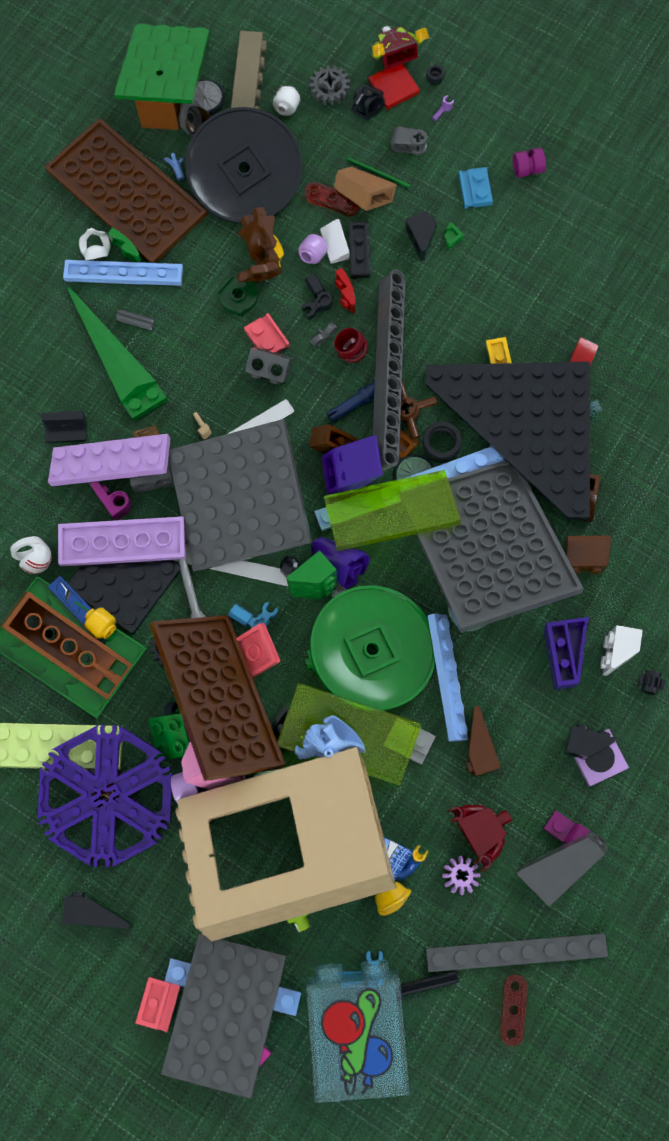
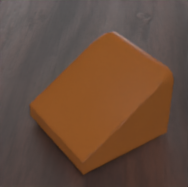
[399,430,420,458]

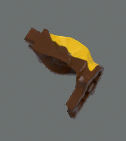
[237,207,284,284]

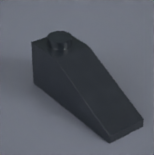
[62,892,133,928]

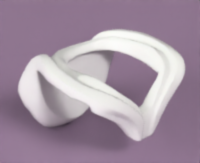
[79,228,111,261]

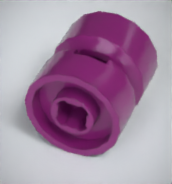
[512,147,546,178]

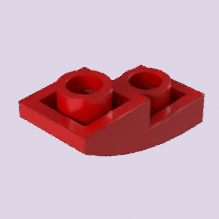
[335,268,355,314]
[569,337,598,365]

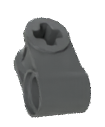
[390,127,427,155]

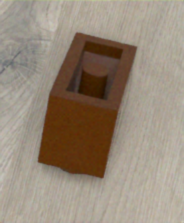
[309,424,357,454]

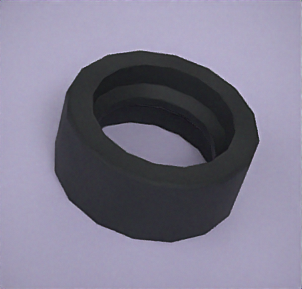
[422,421,462,463]

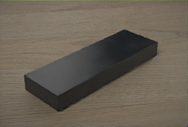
[349,222,370,279]

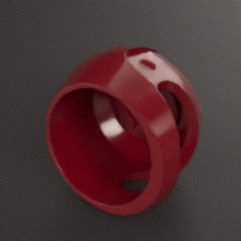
[334,328,368,363]

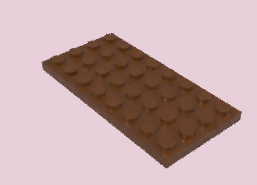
[45,118,208,263]
[150,615,286,781]

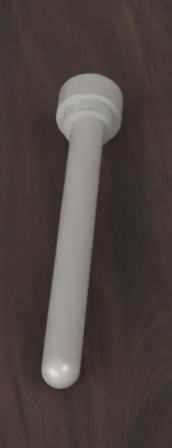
[178,559,206,618]

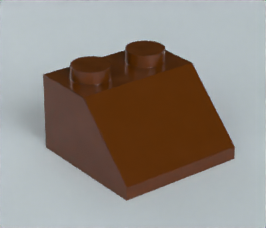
[562,535,611,574]

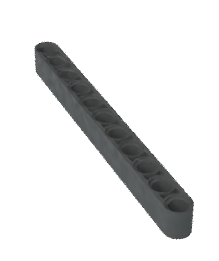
[373,269,405,472]

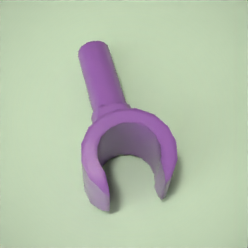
[432,95,454,121]

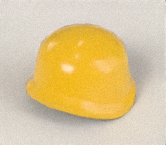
[375,882,411,916]

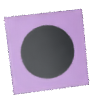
[574,729,629,787]

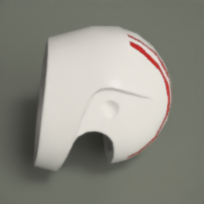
[10,536,52,574]

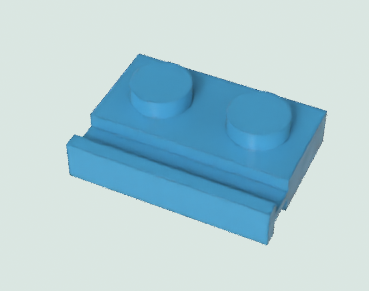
[458,167,493,209]

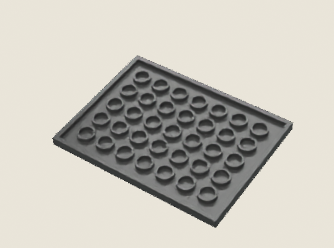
[399,461,583,633]

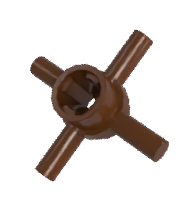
[400,380,438,439]

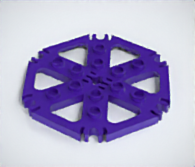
[37,724,173,867]

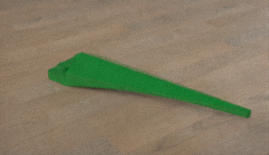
[68,287,168,422]

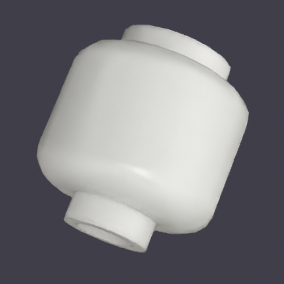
[273,86,300,116]

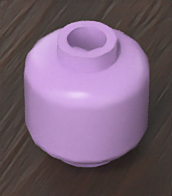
[299,234,328,264]

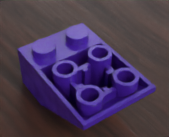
[321,435,383,496]

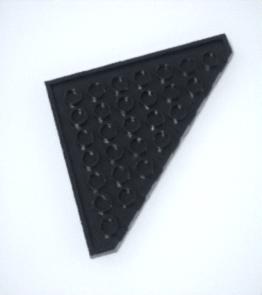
[426,361,590,520]

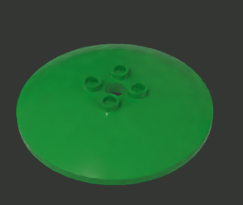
[310,585,436,711]

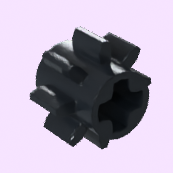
[637,670,666,695]

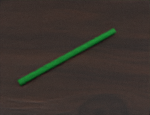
[348,157,411,188]

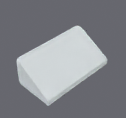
[320,219,349,264]

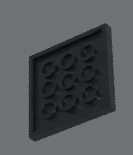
[68,560,181,635]

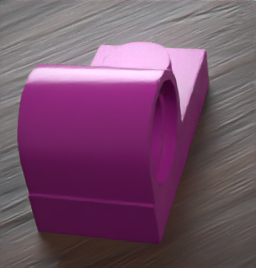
[90,481,132,521]
[543,811,591,844]

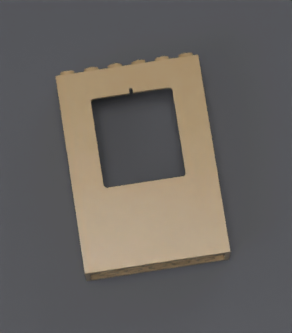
[176,747,396,941]

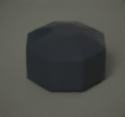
[426,64,445,85]
[280,557,300,577]

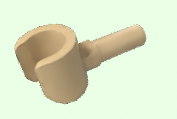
[193,412,211,439]

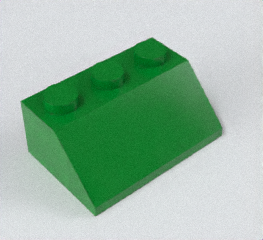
[286,551,338,600]

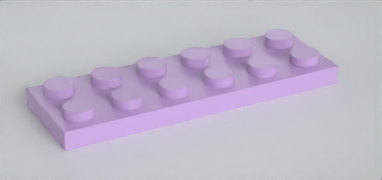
[48,434,171,486]
[58,517,186,567]

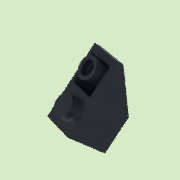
[564,724,616,760]

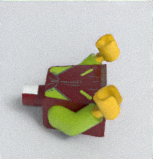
[372,26,429,69]

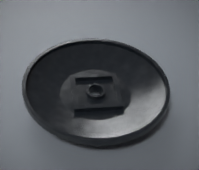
[186,107,302,224]

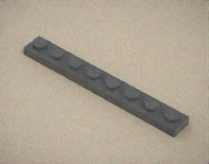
[426,933,608,972]

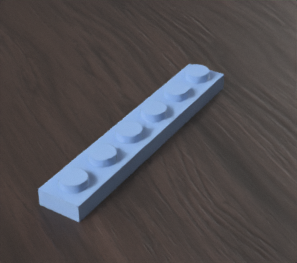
[63,260,183,286]
[428,613,468,741]
[165,958,301,1016]

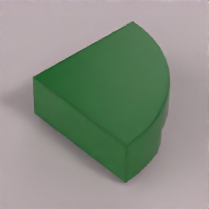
[444,222,464,249]

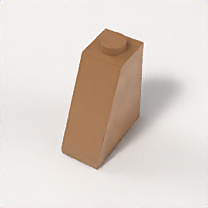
[334,167,397,211]

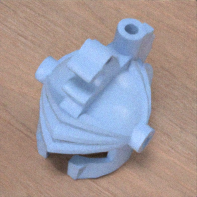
[295,715,365,759]

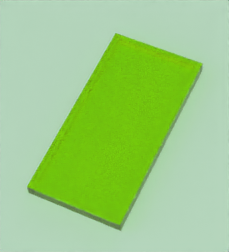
[324,470,461,551]
[277,682,422,785]

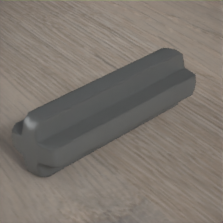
[116,309,155,330]

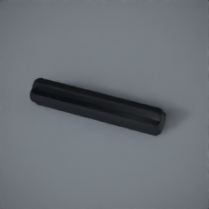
[392,971,459,998]

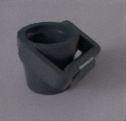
[351,84,385,120]

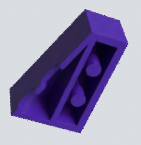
[543,617,589,690]

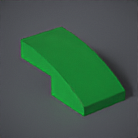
[108,228,142,263]

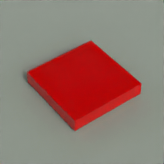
[368,64,420,110]

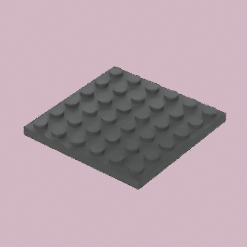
[169,419,312,572]

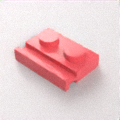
[244,313,290,354]
[136,977,181,1032]

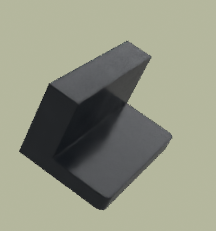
[42,411,86,443]

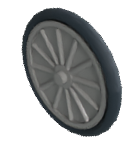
[194,79,225,114]

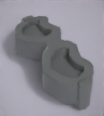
[309,322,337,347]

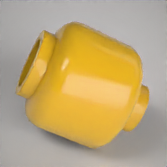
[84,608,116,639]

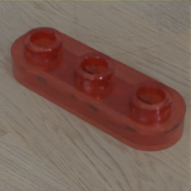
[305,182,360,217]
[500,974,527,1046]

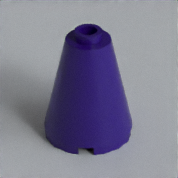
[311,537,370,589]

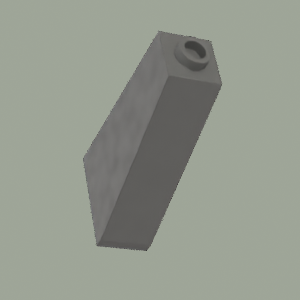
[517,831,608,906]

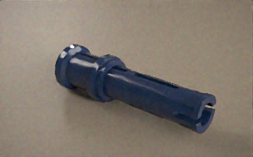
[326,379,375,423]

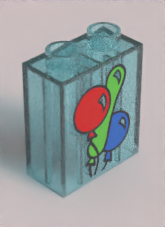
[306,960,410,1103]

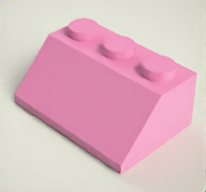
[181,742,246,790]

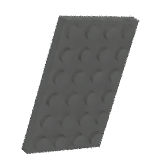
[161,934,287,1099]

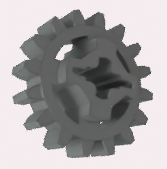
[310,65,350,106]

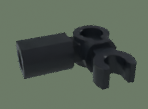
[301,273,333,320]

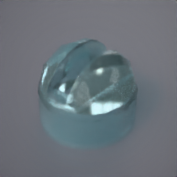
[590,399,601,417]

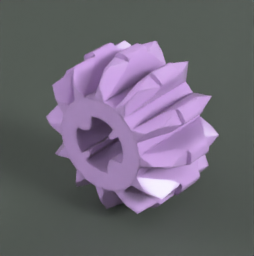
[442,856,480,895]

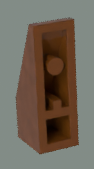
[465,705,501,778]

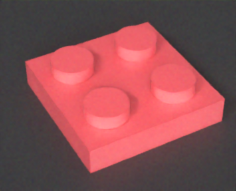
[236,623,281,678]

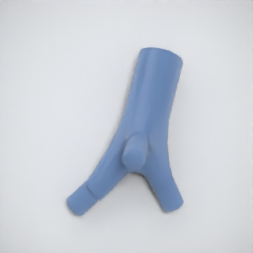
[164,153,185,181]

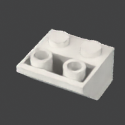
[600,625,642,676]

